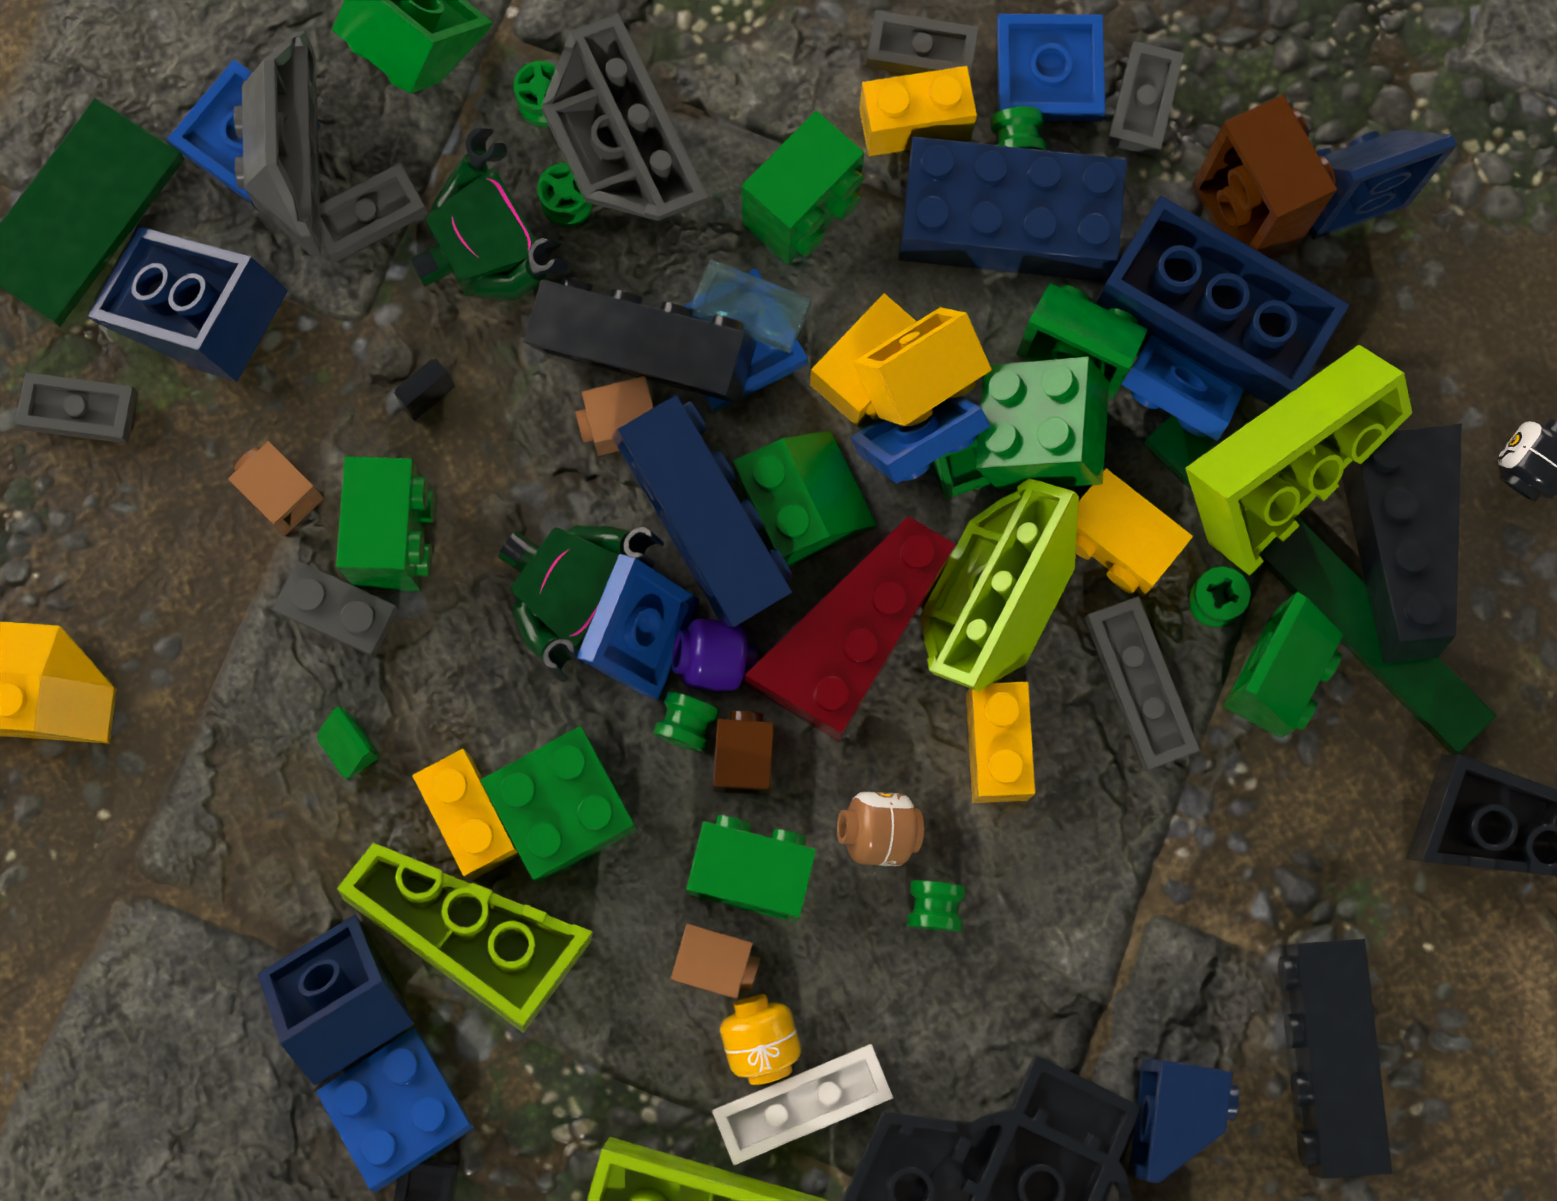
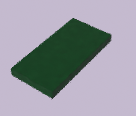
[0,98,185,327]

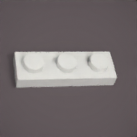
[712,1044,893,1165]

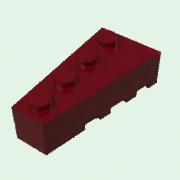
[745,516,956,742]

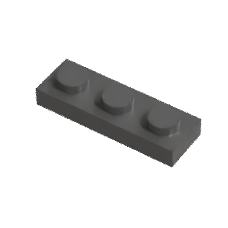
[1084,596,1200,772]

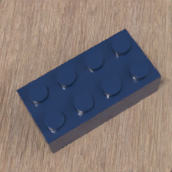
[898,137,1127,282]
[1096,195,1350,406]
[612,395,793,627]

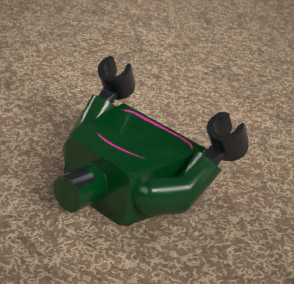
[409,128,568,300]
[498,525,665,682]

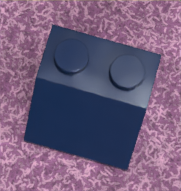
[258,914,414,1086]
[1128,1059,1239,1183]

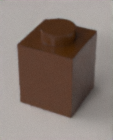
[713,711,774,795]

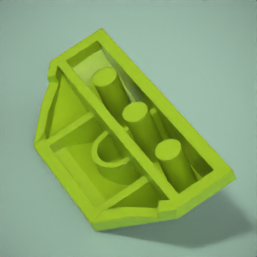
[920,478,1079,691]

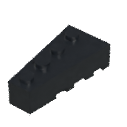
[1342,423,1462,664]
[1406,754,1557,876]

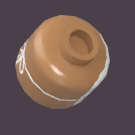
[837,791,924,866]

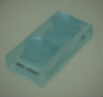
[690,259,811,354]

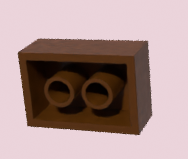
[1192,94,1337,259]

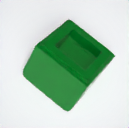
[931,435,992,499]
[317,706,380,779]

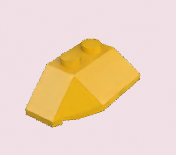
[0,622,117,744]

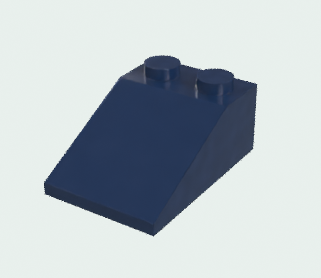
[1309,130,1457,240]
[87,227,288,382]

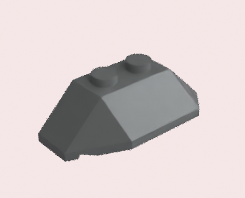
[542,14,708,221]
[234,31,321,255]

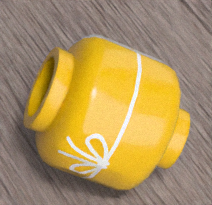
[720,994,801,1085]

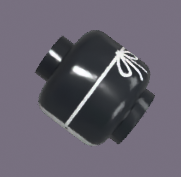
[1498,418,1557,502]

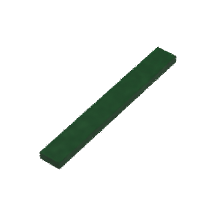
[1144,415,1497,754]

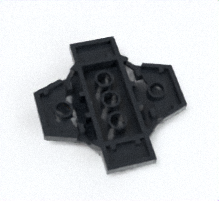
[841,1055,1142,1201]

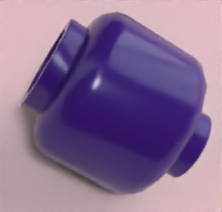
[672,618,757,693]

